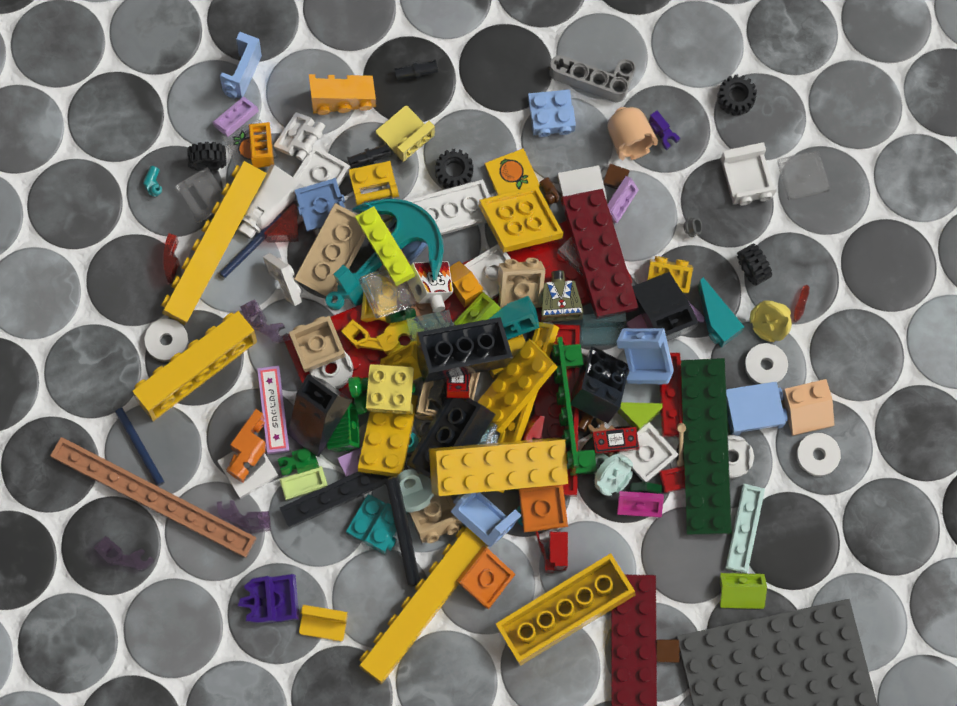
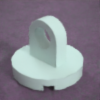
[594,454,633,496]
[397,469,434,512]

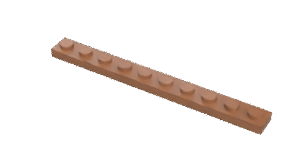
[50,437,257,558]

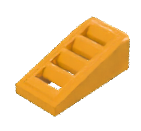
[249,122,274,168]

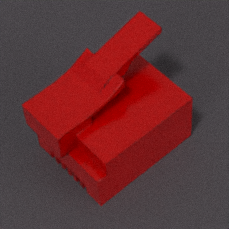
[535,531,568,573]

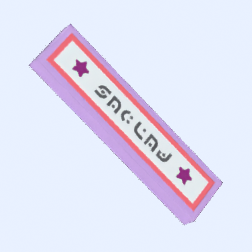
[257,366,290,454]

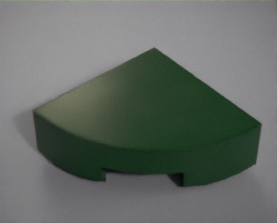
[385,308,417,323]
[630,482,662,494]

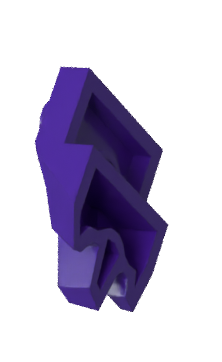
[238,574,299,623]

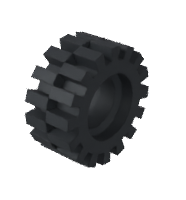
[717,74,757,116]
[187,142,227,171]
[435,149,474,189]
[737,244,772,286]

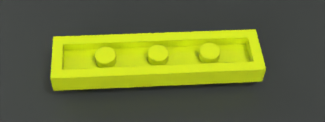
[355,207,415,286]

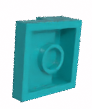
[346,494,407,555]

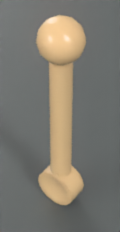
[676,423,686,467]

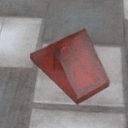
[264,204,299,243]

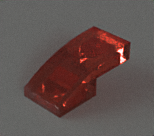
[164,233,179,284]

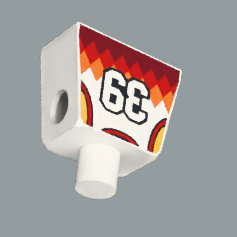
[407,261,453,313]

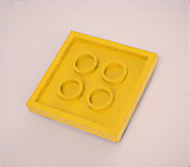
[478,186,563,253]

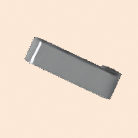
[549,55,636,102]

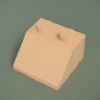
[782,379,834,436]

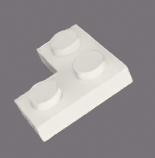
[263,253,302,306]

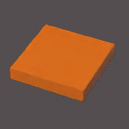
[518,485,568,533]
[456,546,516,609]

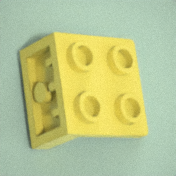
[376,106,435,162]
[366,364,414,415]

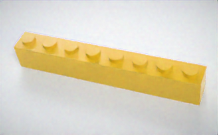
[161,161,267,325]
[359,526,488,685]

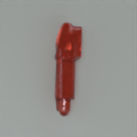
[793,285,810,322]

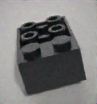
[632,272,699,341]
[570,346,629,424]
[288,374,352,457]

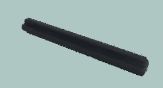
[386,477,420,586]

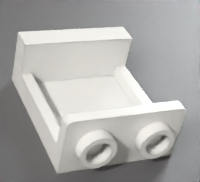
[720,142,777,206]

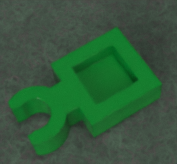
[278,448,319,476]

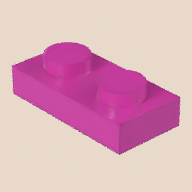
[617,491,664,517]

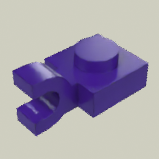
[649,111,680,151]

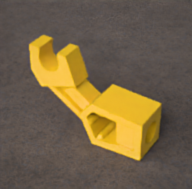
[341,319,400,354]

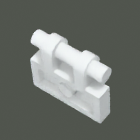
[273,112,325,161]

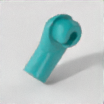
[143,166,162,197]

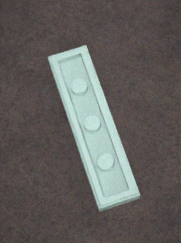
[725,484,765,574]

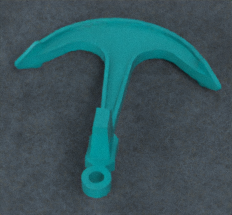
[325,199,444,310]

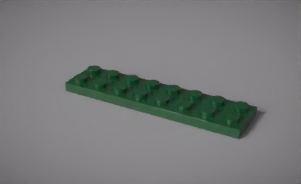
[681,358,732,535]

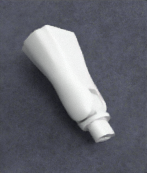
[238,164,304,239]

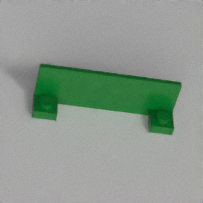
[551,337,597,476]

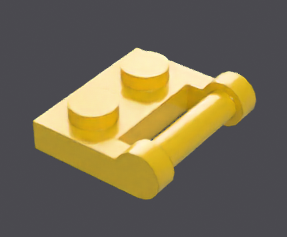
[349,161,399,206]

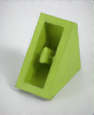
[617,402,662,432]

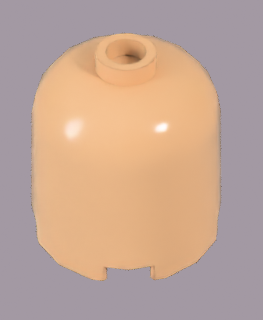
[607,107,658,160]

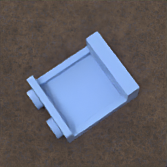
[220,32,262,99]
[617,328,674,385]
[726,381,788,436]
[451,492,522,548]

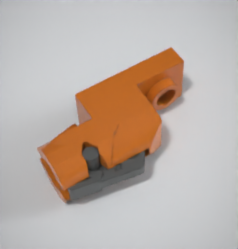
[226,409,266,483]

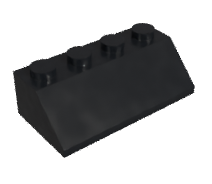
[416,317,513,383]
[407,397,496,479]

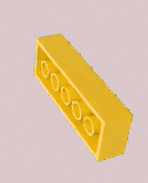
[132,311,257,422]
[429,438,568,496]
[495,553,635,666]

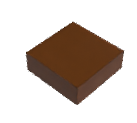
[603,164,630,189]
[657,639,679,663]

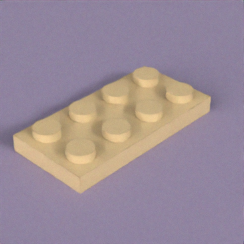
[294,203,366,296]

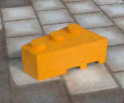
[309,74,376,115]

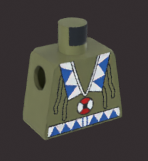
[541,270,583,322]

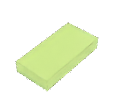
[279,466,328,501]

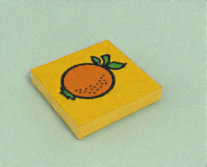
[484,148,540,196]

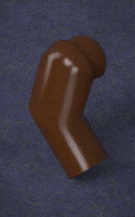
[540,177,560,205]
[578,410,594,433]

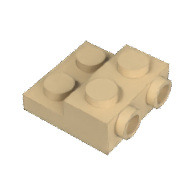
[497,258,545,309]
[289,316,346,373]
[409,495,463,543]

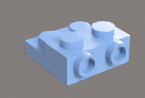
[528,89,576,137]

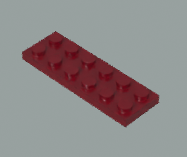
[561,189,639,319]
[611,574,657,706]

